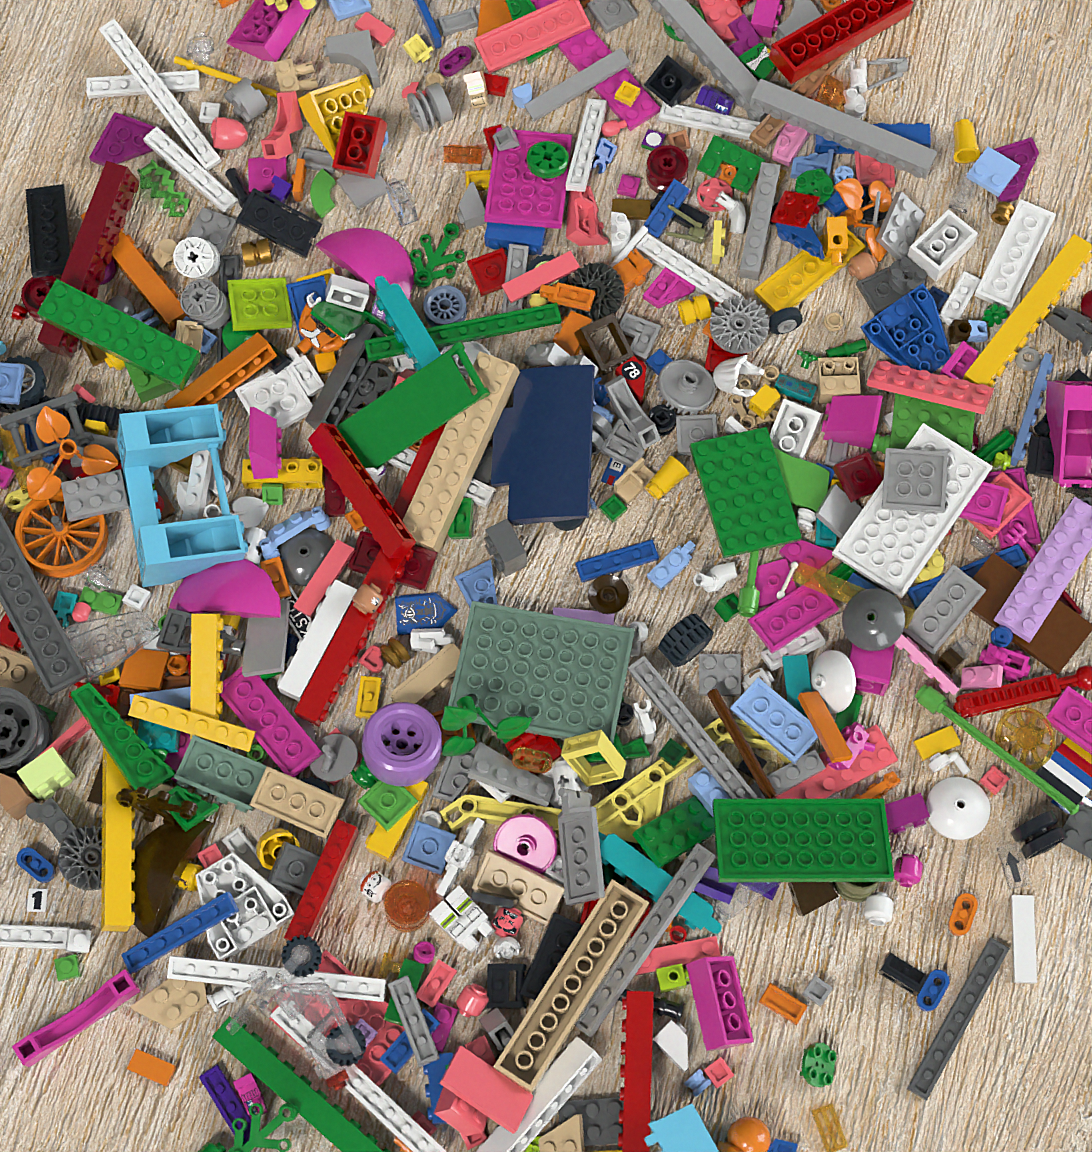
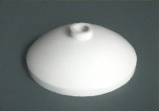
[810,650,856,713]
[926,777,990,840]

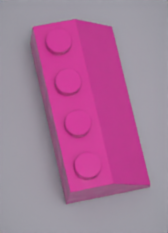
[686,956,754,1051]

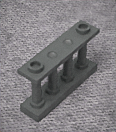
[0,392,94,468]

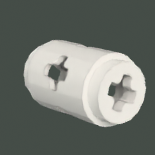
[243,527,267,566]
[553,760,581,806]

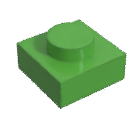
[262,483,284,505]
[54,954,81,982]

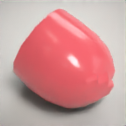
[211,117,248,150]

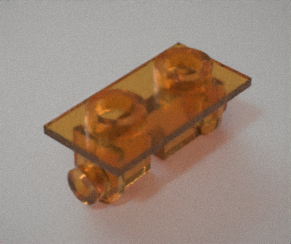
[444,144,483,164]

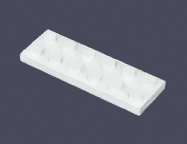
[974,199,1056,311]

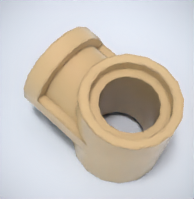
[152,239,177,272]

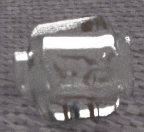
[82,563,114,593]

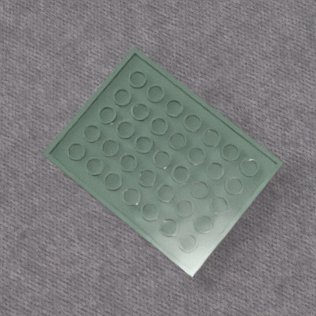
[448,601,635,744]

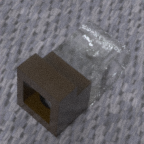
[938,634,978,675]

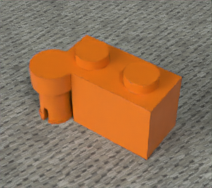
[612,249,653,296]

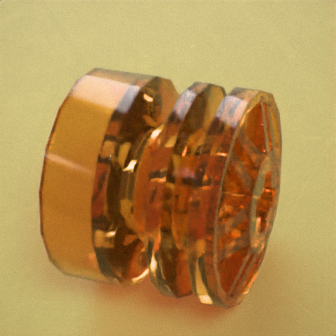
[384,880,430,933]

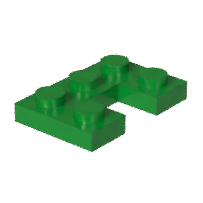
[697,135,765,195]

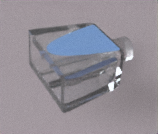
[386,178,418,227]

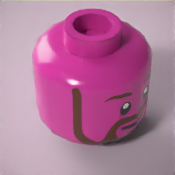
[893,854,923,888]

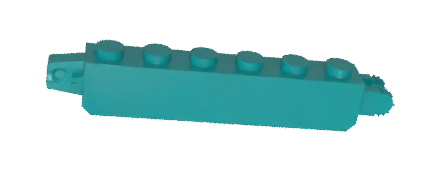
[374,276,441,372]
[598,831,722,934]

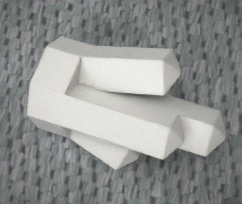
[411,628,454,654]

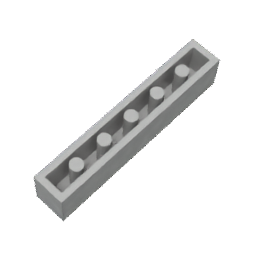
[739,162,780,281]

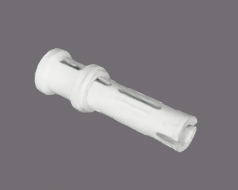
[206,965,266,1013]

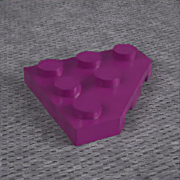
[89,112,166,166]
[980,137,1039,203]

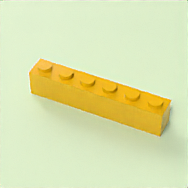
[190,613,224,740]

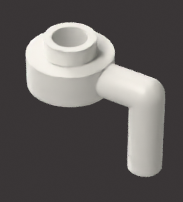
[628,621,648,657]
[928,751,971,775]

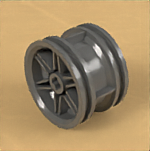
[0,687,53,776]

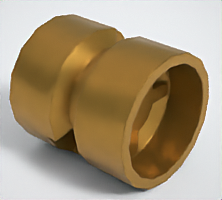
[241,238,273,268]

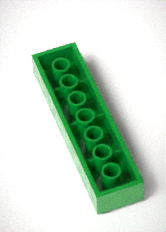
[37,279,201,391]

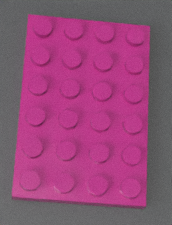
[484,128,572,229]

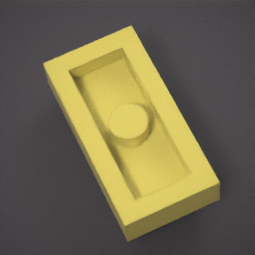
[712,220,725,264]

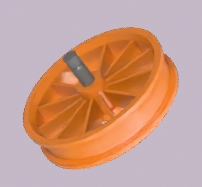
[15,489,109,578]

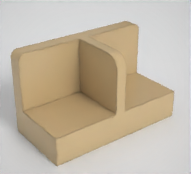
[614,457,655,505]

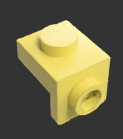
[402,34,433,64]

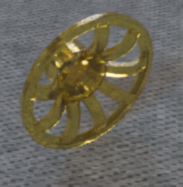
[995,707,1056,770]

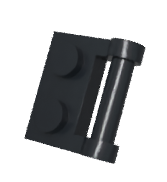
[487,964,527,1010]

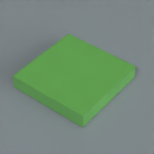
[358,780,418,832]

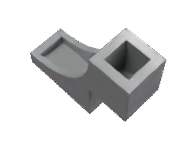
[522,343,599,379]
[604,375,661,449]

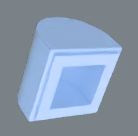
[512,83,532,108]

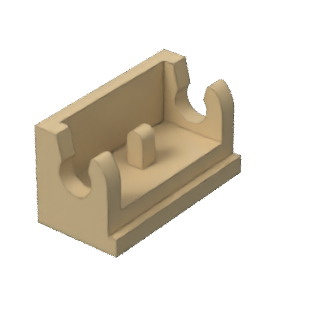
[175,320,204,365]

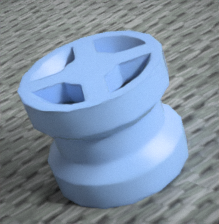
[833,165,854,186]
[684,1069,712,1097]

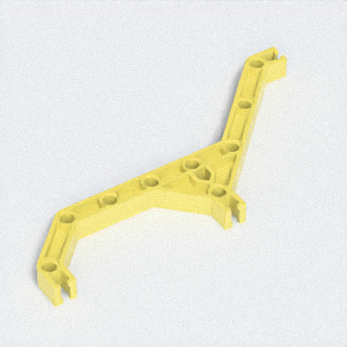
[440,718,807,862]

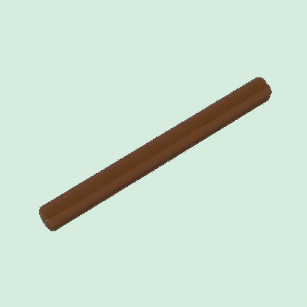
[707,688,777,799]

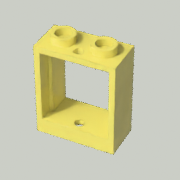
[561,730,626,787]

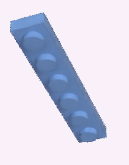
[1010,353,1054,467]

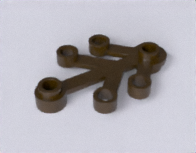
[116,787,198,826]

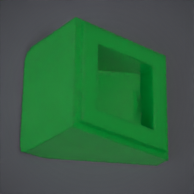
[714,593,739,622]

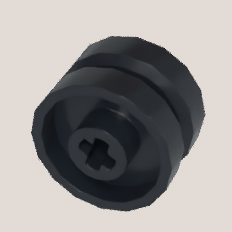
[1011,810,1068,860]

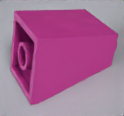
[821,395,883,449]
[848,642,895,696]

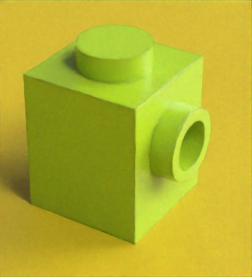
[655,963,689,994]

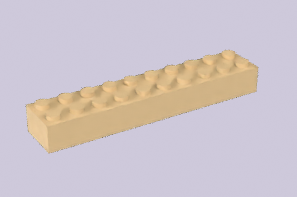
[402,351,520,554]
[493,880,649,1094]

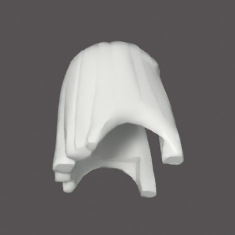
[713,355,764,397]

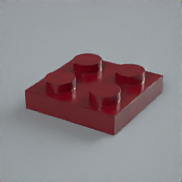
[832,452,883,503]

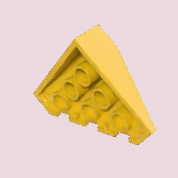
[298,74,374,160]

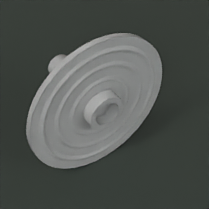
[310,734,358,782]

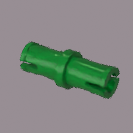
[825,338,867,358]

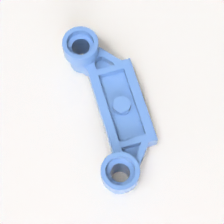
[259,506,331,561]

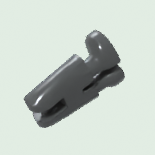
[1045,305,1092,356]

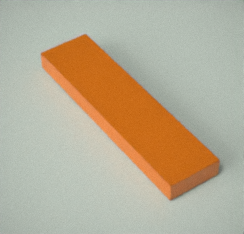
[798,691,853,763]

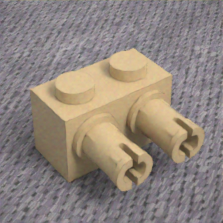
[273,58,319,103]

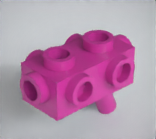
[979,643,1031,682]
[826,722,875,770]

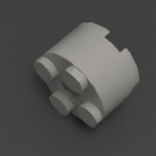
[224,77,268,123]

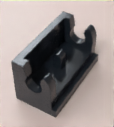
[878,952,929,996]

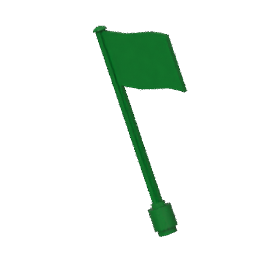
[310,300,467,380]

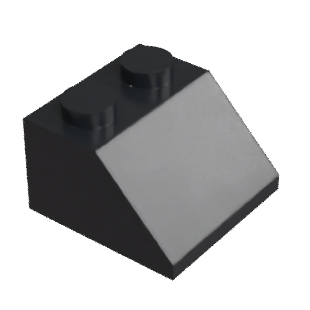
[644,55,701,108]

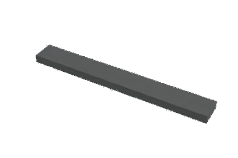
[217,255,240,399]
[907,937,1010,1101]

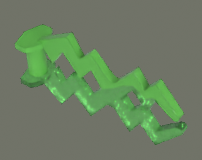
[137,159,189,217]

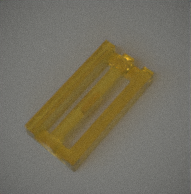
[811,1104,848,1152]

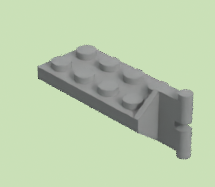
[558,788,605,906]

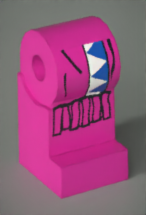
[233,1073,268,1119]

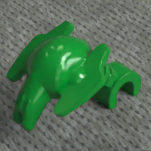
[351,746,378,790]

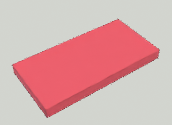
[440,1045,533,1134]

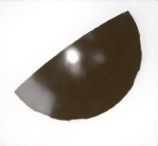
[131,820,213,938]

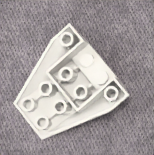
[195,852,294,961]

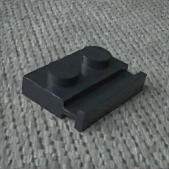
[1025,435,1054,479]

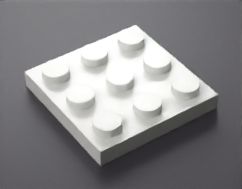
[235,365,313,429]

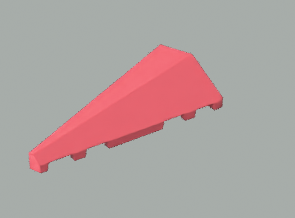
[566,157,609,246]

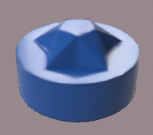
[991,625,1013,647]

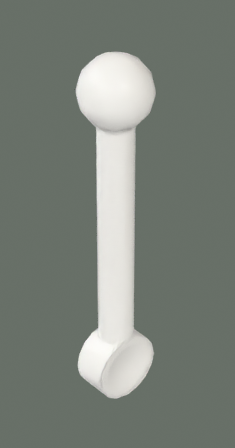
[776,561,799,600]

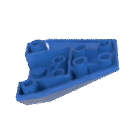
[860,283,951,373]

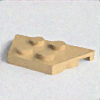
[130,956,209,1030]
[539,1114,585,1152]

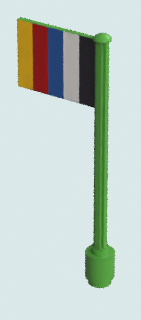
[915,684,1092,815]

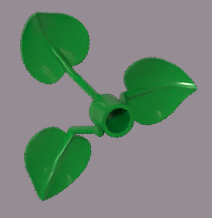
[441,696,532,757]

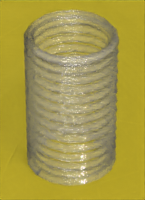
[970,534,996,557]

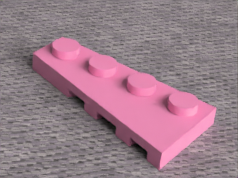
[772,103,822,166]

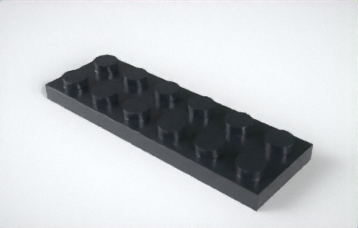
[26,184,71,278]

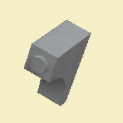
[775,0,822,41]
[323,30,380,88]

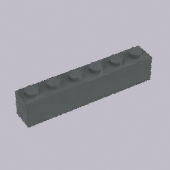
[305,324,385,430]

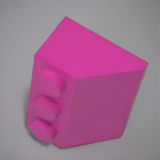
[249,407,282,479]

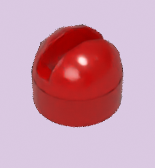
[11,304,27,321]
[669,925,687,943]

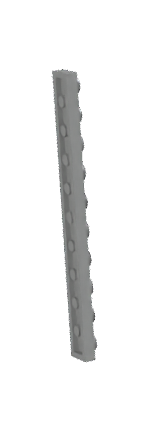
[628,656,759,799]
[575,843,716,1038]

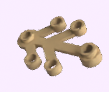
[730,365,787,431]

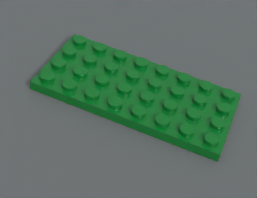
[712,799,894,882]

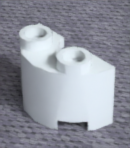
[611,211,631,257]

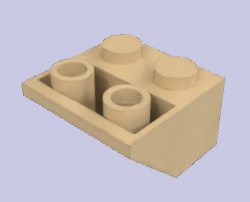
[817,357,861,404]

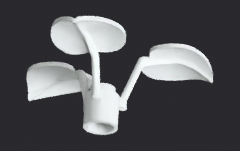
[177,481,269,529]

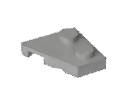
[600,418,645,468]

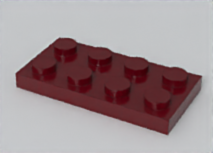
[348,531,438,592]

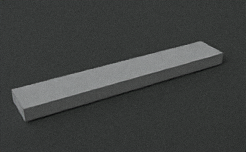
[524,48,631,122]

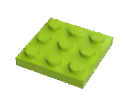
[227,277,292,331]

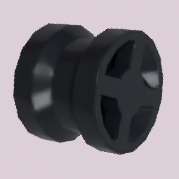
[617,702,633,727]

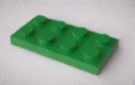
[632,796,715,869]

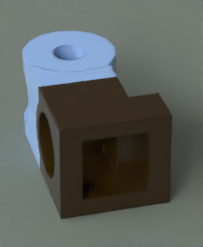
[948,319,988,344]

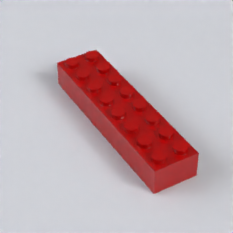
[768,0,914,84]

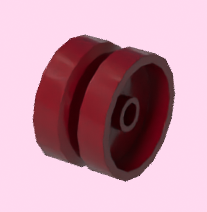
[646,145,689,193]
[21,276,57,324]

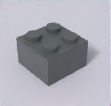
[484,519,527,577]

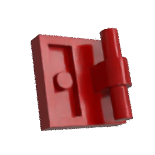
[505,732,562,775]

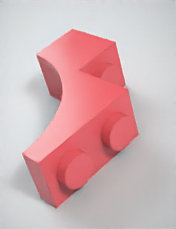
[261,91,303,159]

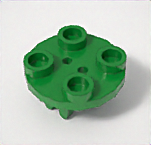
[795,168,834,205]
[799,1042,837,1087]

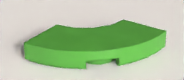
[310,168,336,219]

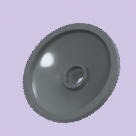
[277,528,334,586]
[842,589,905,651]

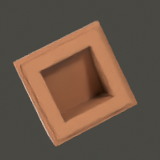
[666,129,691,150]

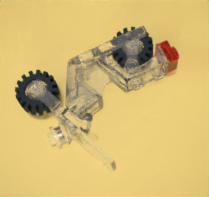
[226,935,366,1091]

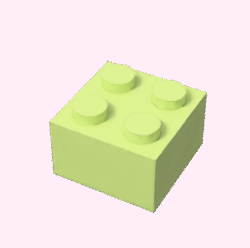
[17,747,76,801]

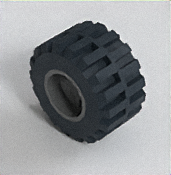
[658,613,714,667]

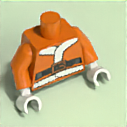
[296,292,355,354]

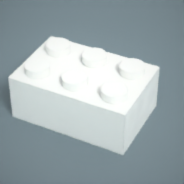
[907,209,978,281]

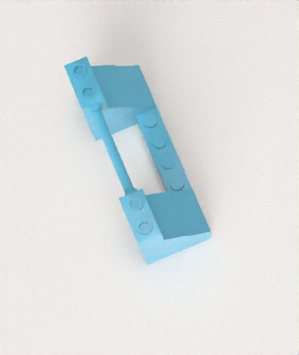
[117,404,248,587]

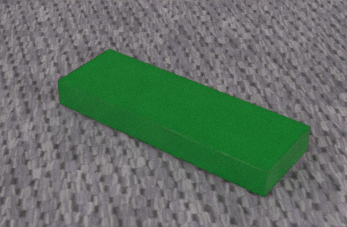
[383,958,425,1026]

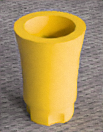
[953,119,980,164]
[645,455,689,501]

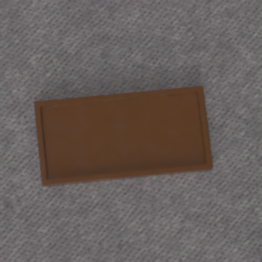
[970,553,1092,675]

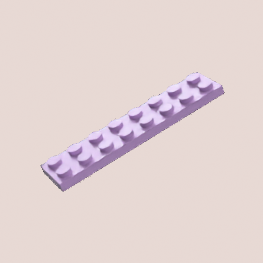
[994,497,1092,643]

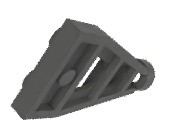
[156,608,245,657]

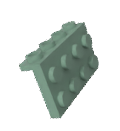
[173,735,267,813]

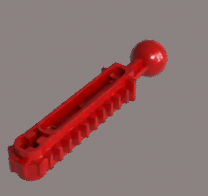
[953,665,1092,719]

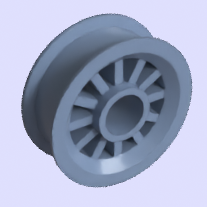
[423,285,467,327]

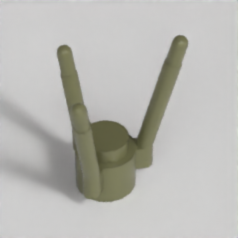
[665,205,706,244]

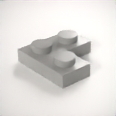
[619,312,661,362]

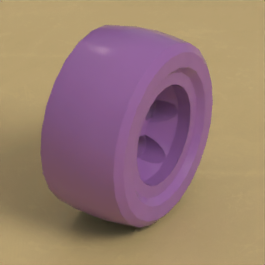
[362,702,442,786]

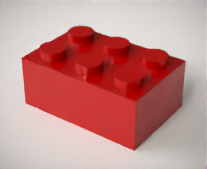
[332,111,388,179]

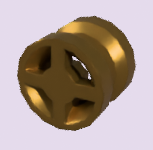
[991,201,1015,226]

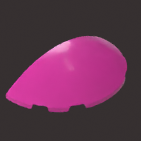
[315,228,414,301]
[169,559,281,618]

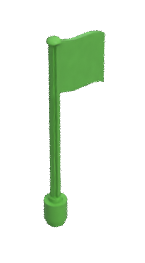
[737,443,830,617]

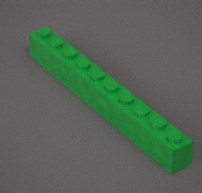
[212,1016,391,1152]

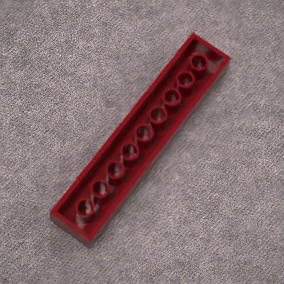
[37,161,139,358]

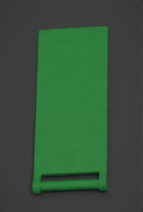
[336,342,490,469]

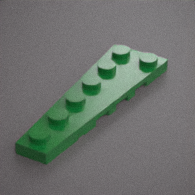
[70,683,175,791]

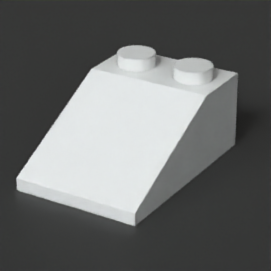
[770,399,824,460]

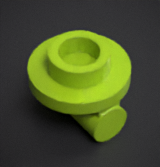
[992,451,1011,471]

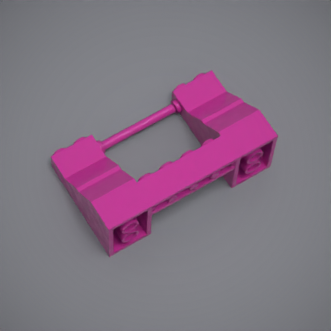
[1045,381,1092,488]

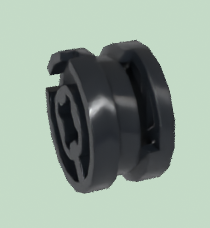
[648,405,676,436]

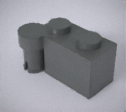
[26,797,78,844]

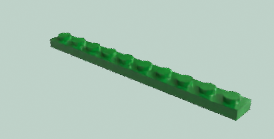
[364,303,561,361]

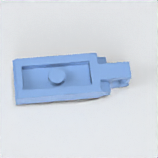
[647,540,696,590]

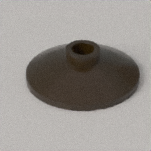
[588,575,629,614]

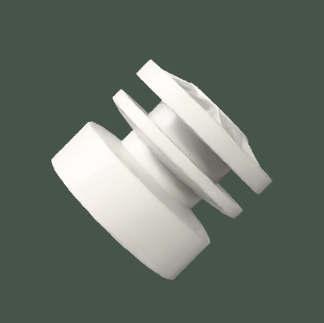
[173,237,220,280]

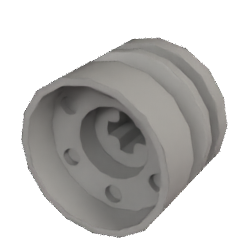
[407,82,453,132]
[180,279,231,330]

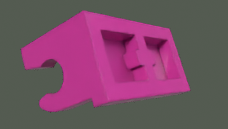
[939,341,979,380]

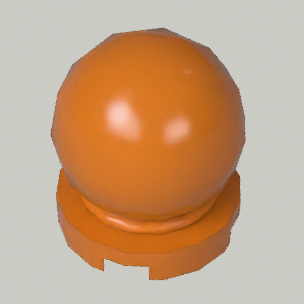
[716,1116,771,1152]

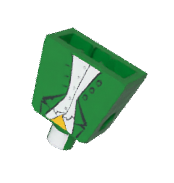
[738,43,778,82]

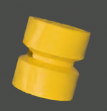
[677,294,711,326]

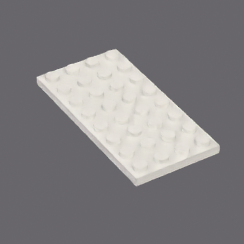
[832,423,993,599]

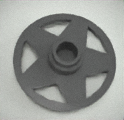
[346,363,394,414]

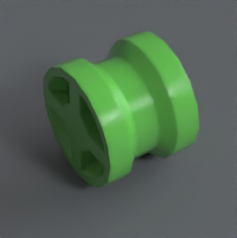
[871,433,891,454]

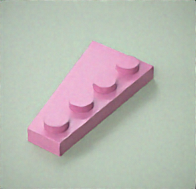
[894,634,960,695]

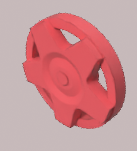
[697,178,733,212]

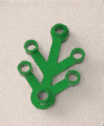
[410,223,465,288]
[228,1103,298,1152]

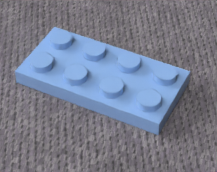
[730,678,818,765]

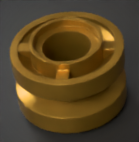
[379,637,411,670]

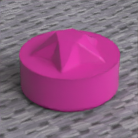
[413,941,435,964]

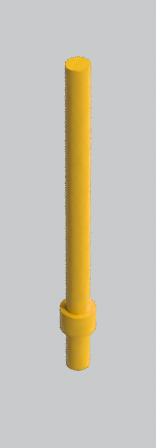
[174,56,279,98]

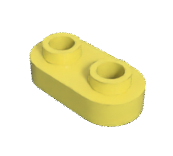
[5,486,32,512]

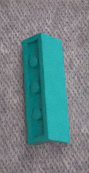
[782,655,812,720]

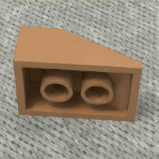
[0,773,37,821]

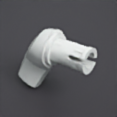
[715,191,746,234]
[693,562,738,592]

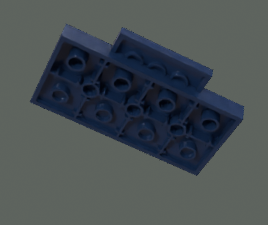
[491,365,595,526]

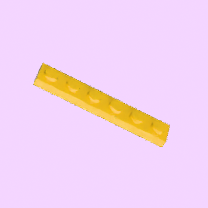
[128,694,256,752]

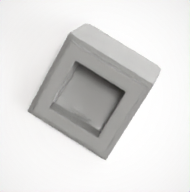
[493,126,520,151]

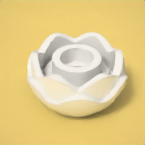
[493,937,521,959]

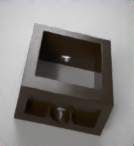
[574,313,634,375]

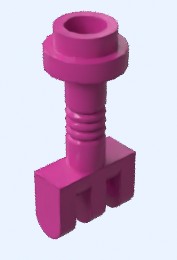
[1003,522,1039,563]

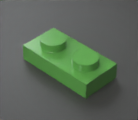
[78,586,124,617]

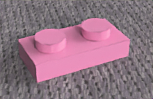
[960,664,1003,690]

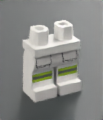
[429,885,494,953]

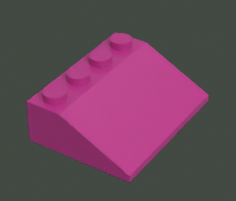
[226,0,312,62]

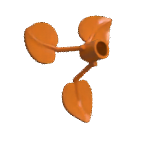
[834,178,892,262]
[26,406,119,501]

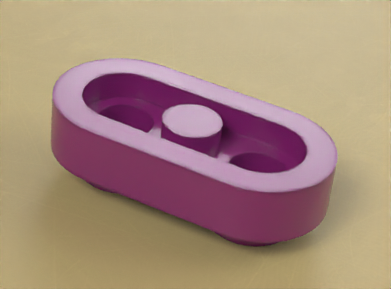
[439,46,472,77]

